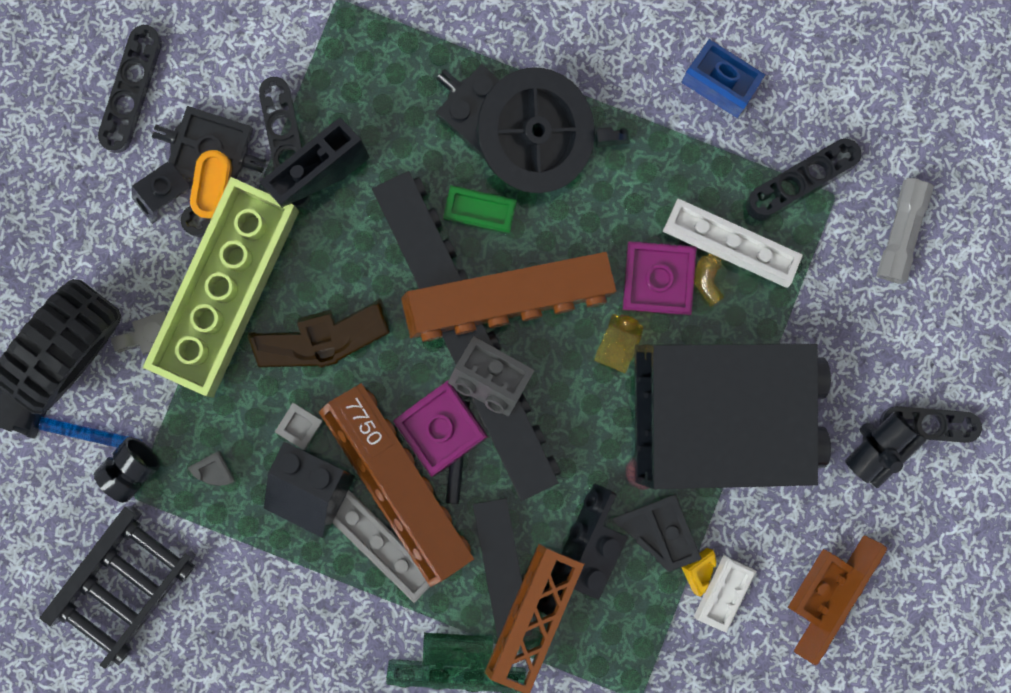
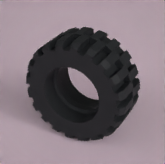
[0,279,121,414]

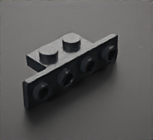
[537,484,628,615]

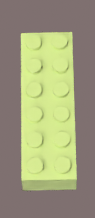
[142,177,299,398]

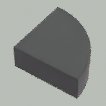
[188,451,236,486]

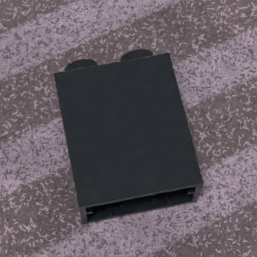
[635,343,831,490]

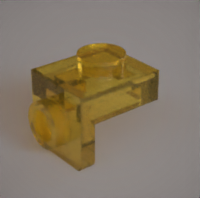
[594,314,644,373]

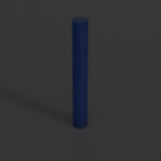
[39,417,143,448]

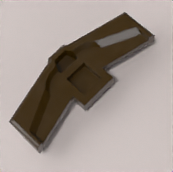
[247,298,390,368]

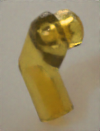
[694,254,724,307]

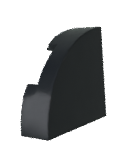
[595,127,630,148]

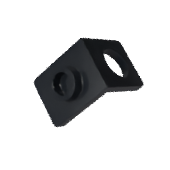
[132,162,189,224]

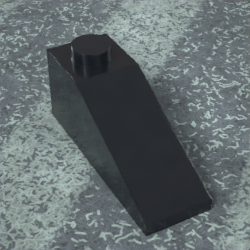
[260,117,370,208]

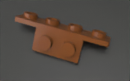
[787,536,887,666]

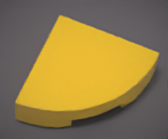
[681,548,717,597]

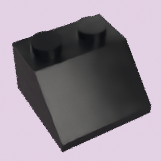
[264,442,355,539]

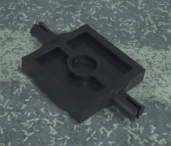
[435,64,499,160]
[152,106,266,180]

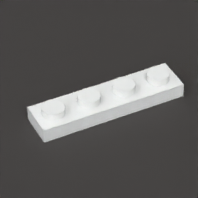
[663,199,803,288]

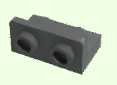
[448,336,535,416]

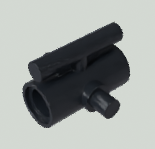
[845,412,927,488]

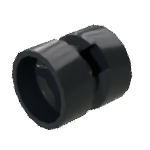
[94,437,160,503]

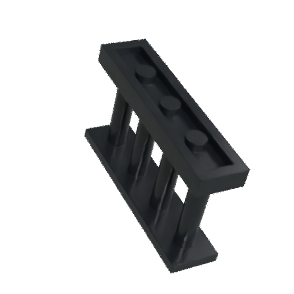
[39,505,196,669]

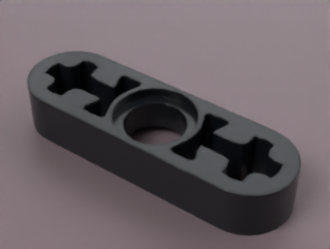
[880,406,982,443]

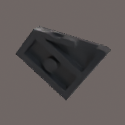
[613,493,702,572]

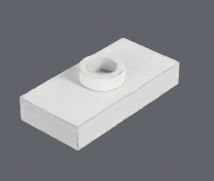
[694,555,757,633]

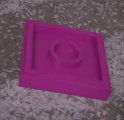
[622,241,696,316]
[393,380,489,477]

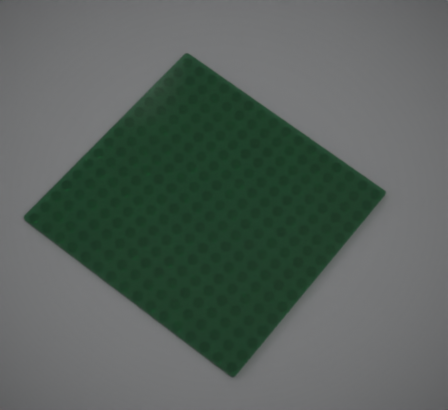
[134,0,835,693]

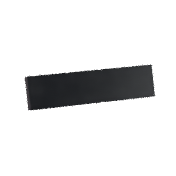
[473,498,532,639]

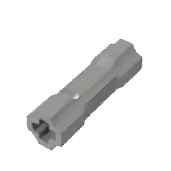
[876,178,934,284]

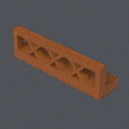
[484,544,584,693]

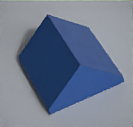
[681,39,765,118]

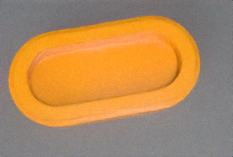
[190,150,232,219]

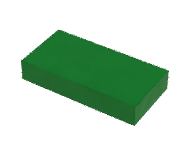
[443,185,517,234]

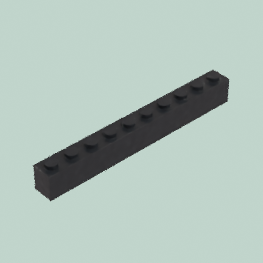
[372,171,562,501]

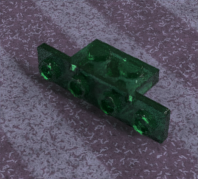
[386,632,526,693]

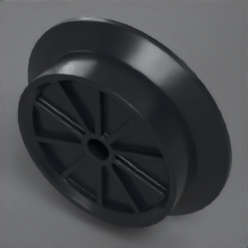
[477,67,595,193]

